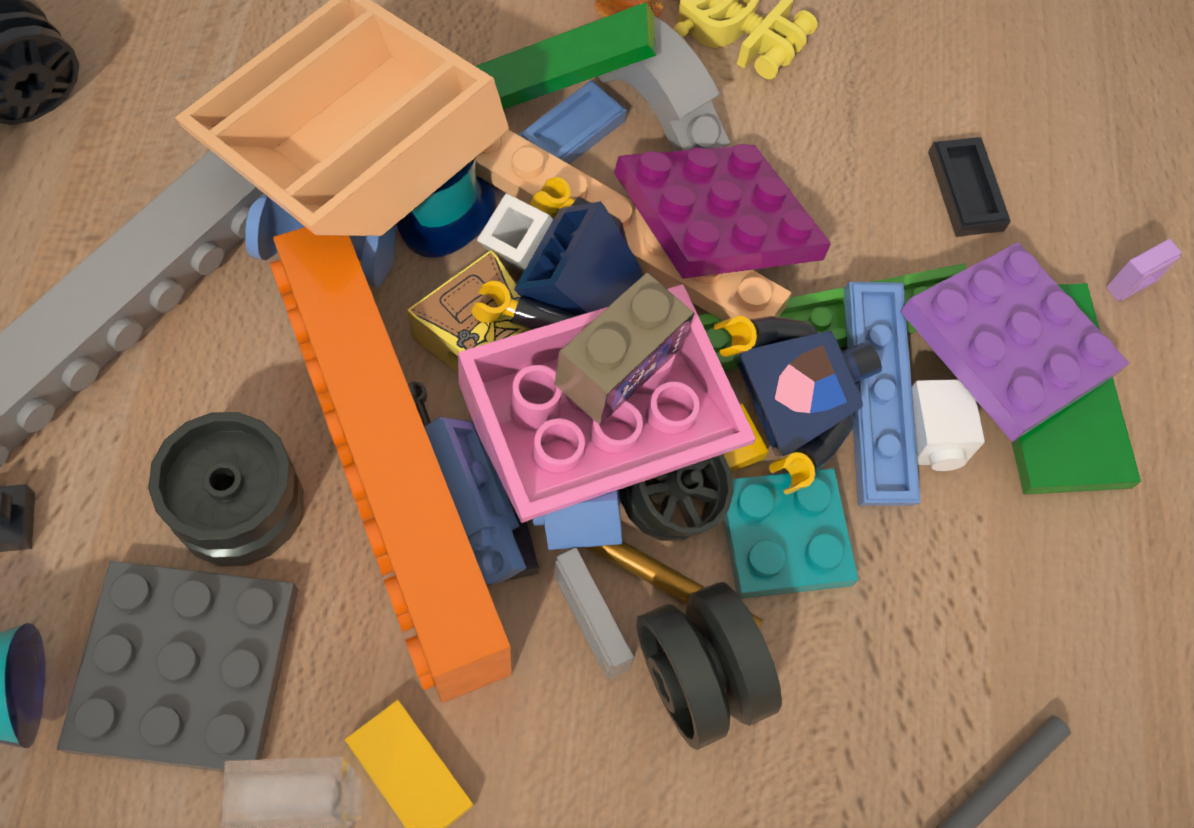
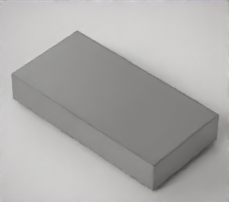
[554,547,634,680]

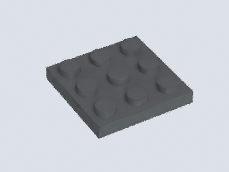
[57,561,298,776]

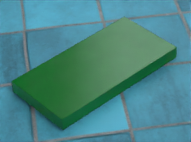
[1011,283,1141,495]

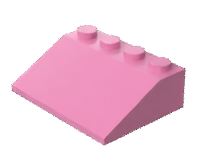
[458,284,756,523]

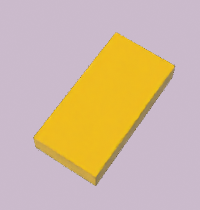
[344,700,474,828]

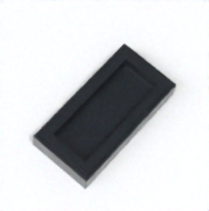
[928,137,1011,237]

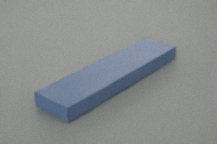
[843,282,921,506]

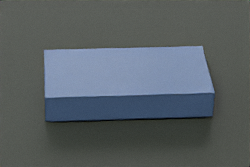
[518,80,627,164]

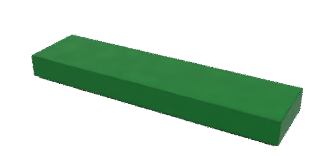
[475,2,656,110]

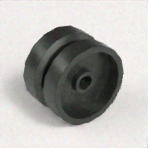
[148,412,304,566]
[636,582,782,750]

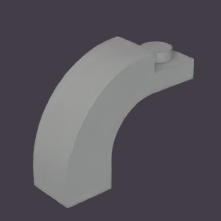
[598,16,730,151]

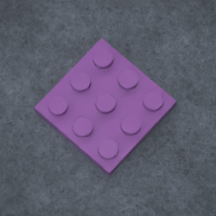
[900,242,1130,442]

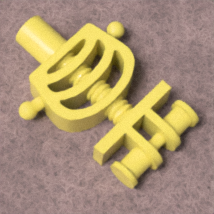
[674,0,818,79]

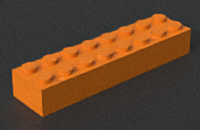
[269,227,512,703]

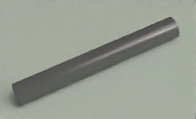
[936,715,1071,828]

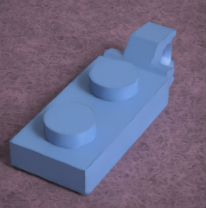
[424,417,526,585]

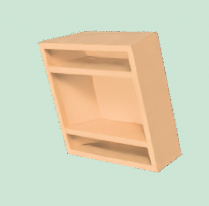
[175,0,509,236]

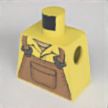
[407,250,530,373]

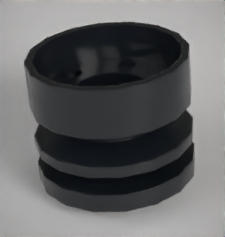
[0,0,79,125]

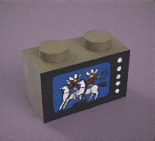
[554,272,695,425]

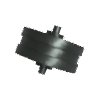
[619,454,733,541]

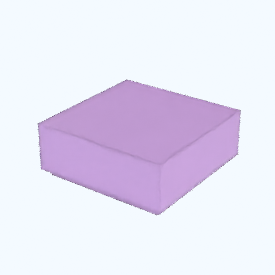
[1106,238,1182,301]

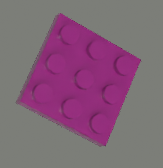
[614,144,831,279]

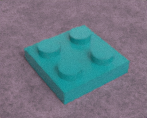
[723,469,859,599]

